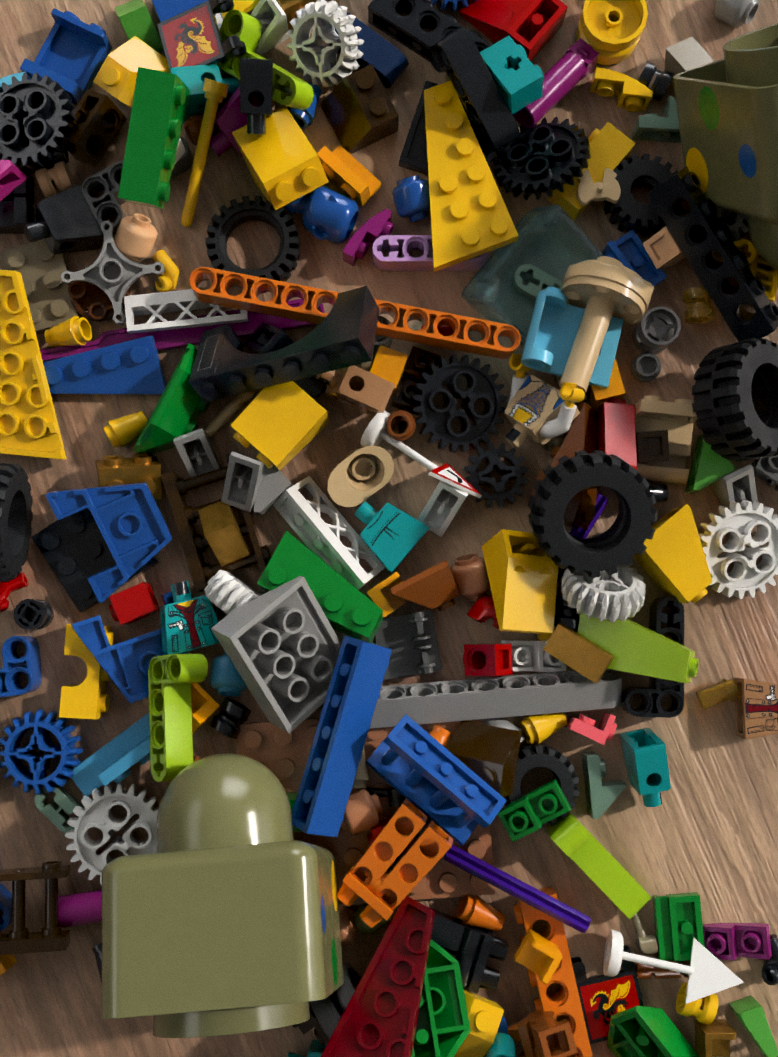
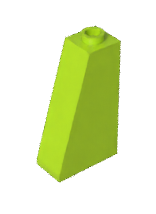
[577,613,699,683]

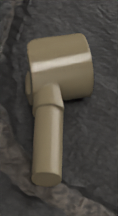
[632,912,658,954]

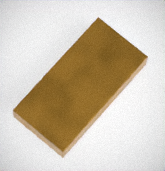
[543,623,614,684]

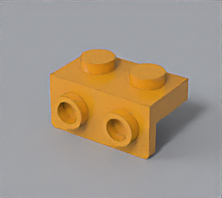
[317,145,381,206]

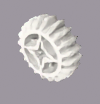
[286,0,364,87]
[561,564,646,623]
[204,570,261,614]

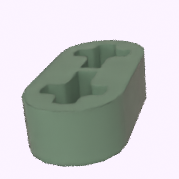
[511,264,562,302]
[34,784,84,834]

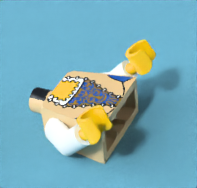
[504,354,585,449]

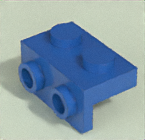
[602,229,667,287]

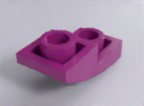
[342,209,394,266]
[703,923,772,961]

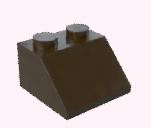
[320,64,399,154]
[447,721,522,797]

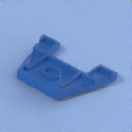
[45,482,173,603]
[71,592,190,703]

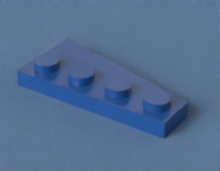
[43,335,167,394]

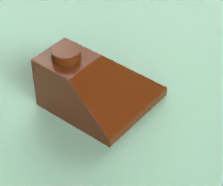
[387,560,460,612]

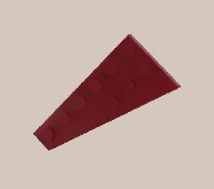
[321,896,435,1057]

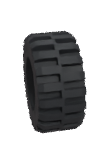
[692,338,778,462]
[528,450,657,577]
[0,462,33,582]

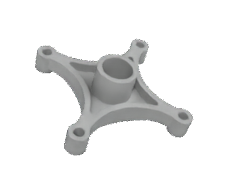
[61,221,165,325]

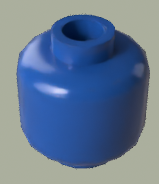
[392,175,430,222]

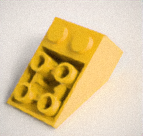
[482,529,558,635]

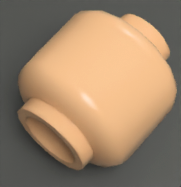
[114,213,158,261]

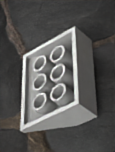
[211,576,342,734]

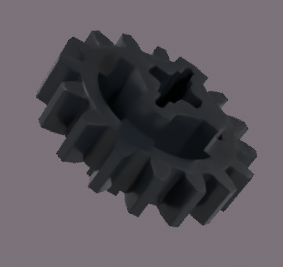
[463,443,529,509]

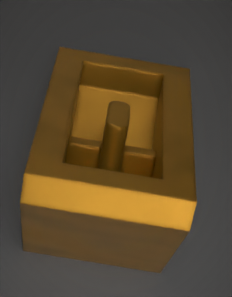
[198,501,250,567]

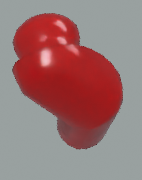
[0,572,28,612]

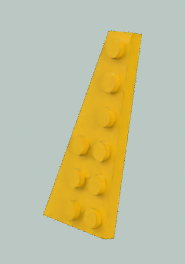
[424,81,519,272]
[0,270,67,459]

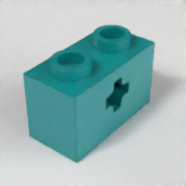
[480,35,544,114]

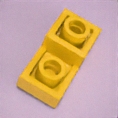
[589,67,653,112]

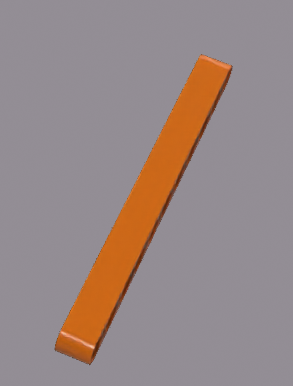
[189,267,521,359]

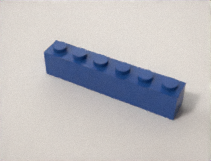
[291,636,392,837]

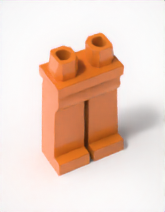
[337,798,454,928]

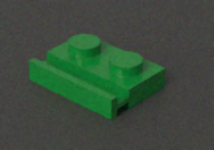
[652,892,705,962]

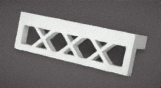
[124,286,248,334]
[273,476,386,590]

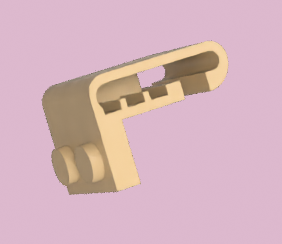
[635,396,697,485]

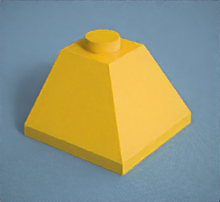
[93,36,170,108]
[454,990,504,1057]

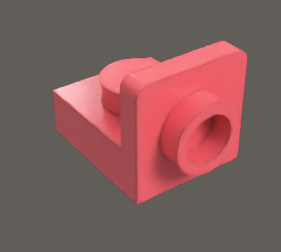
[565,712,617,745]

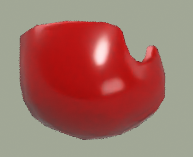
[467,595,511,633]

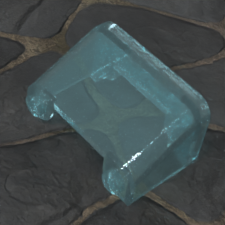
[461,204,604,347]

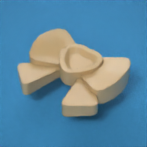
[577,168,621,206]

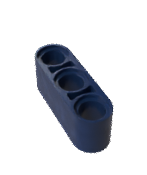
[328,12,409,88]

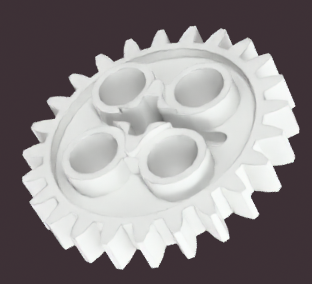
[698,500,778,599]
[65,782,159,885]

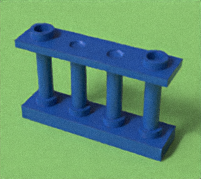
[365,714,507,847]

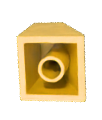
[232,105,329,210]
[230,381,330,471]
[633,504,712,604]

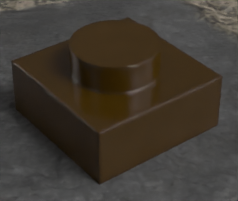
[636,430,670,463]

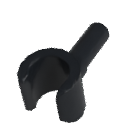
[365,787,406,807]

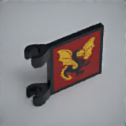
[157,0,246,73]
[571,945,644,1044]

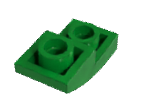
[498,779,571,842]

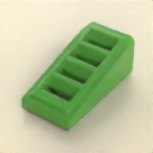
[730,995,778,1057]

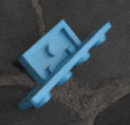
[71,713,150,796]

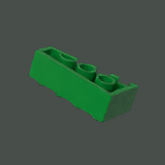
[118,67,191,209]
[257,531,383,643]

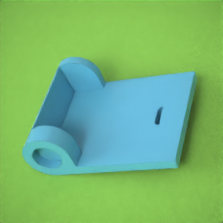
[521,287,624,389]

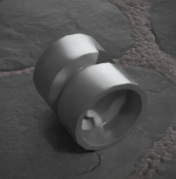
[632,307,681,355]

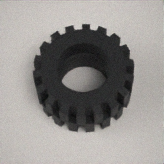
[504,743,580,827]

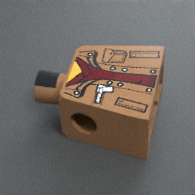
[316,365,395,414]
[734,677,778,739]

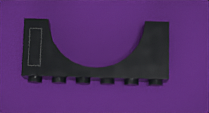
[189,286,379,403]

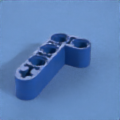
[0,636,42,697]

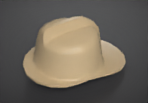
[327,446,394,507]

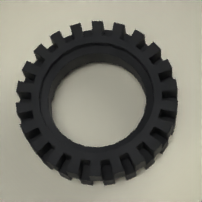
[205,195,300,292]

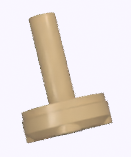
[559,256,654,393]

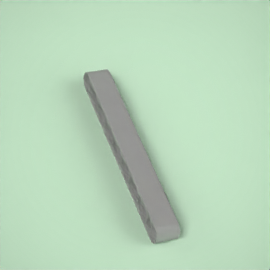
[370,669,622,729]

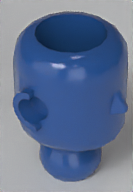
[284,186,359,244]

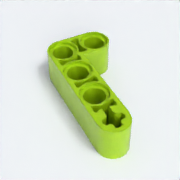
[215,9,314,110]
[148,654,208,782]
[545,811,652,919]

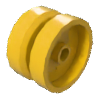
[575,0,648,65]

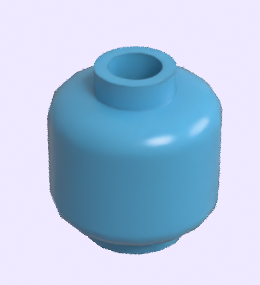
[210,650,248,697]

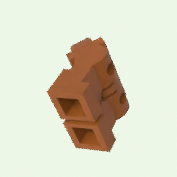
[507,1011,578,1057]

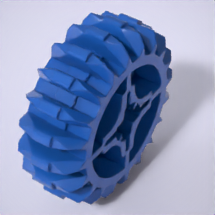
[0,709,83,795]

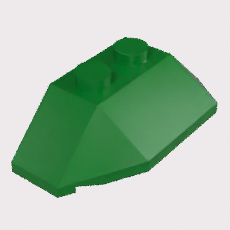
[132,343,211,454]
[411,939,471,1057]
[607,1006,699,1057]

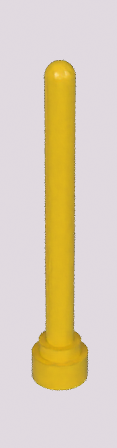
[181,78,229,227]

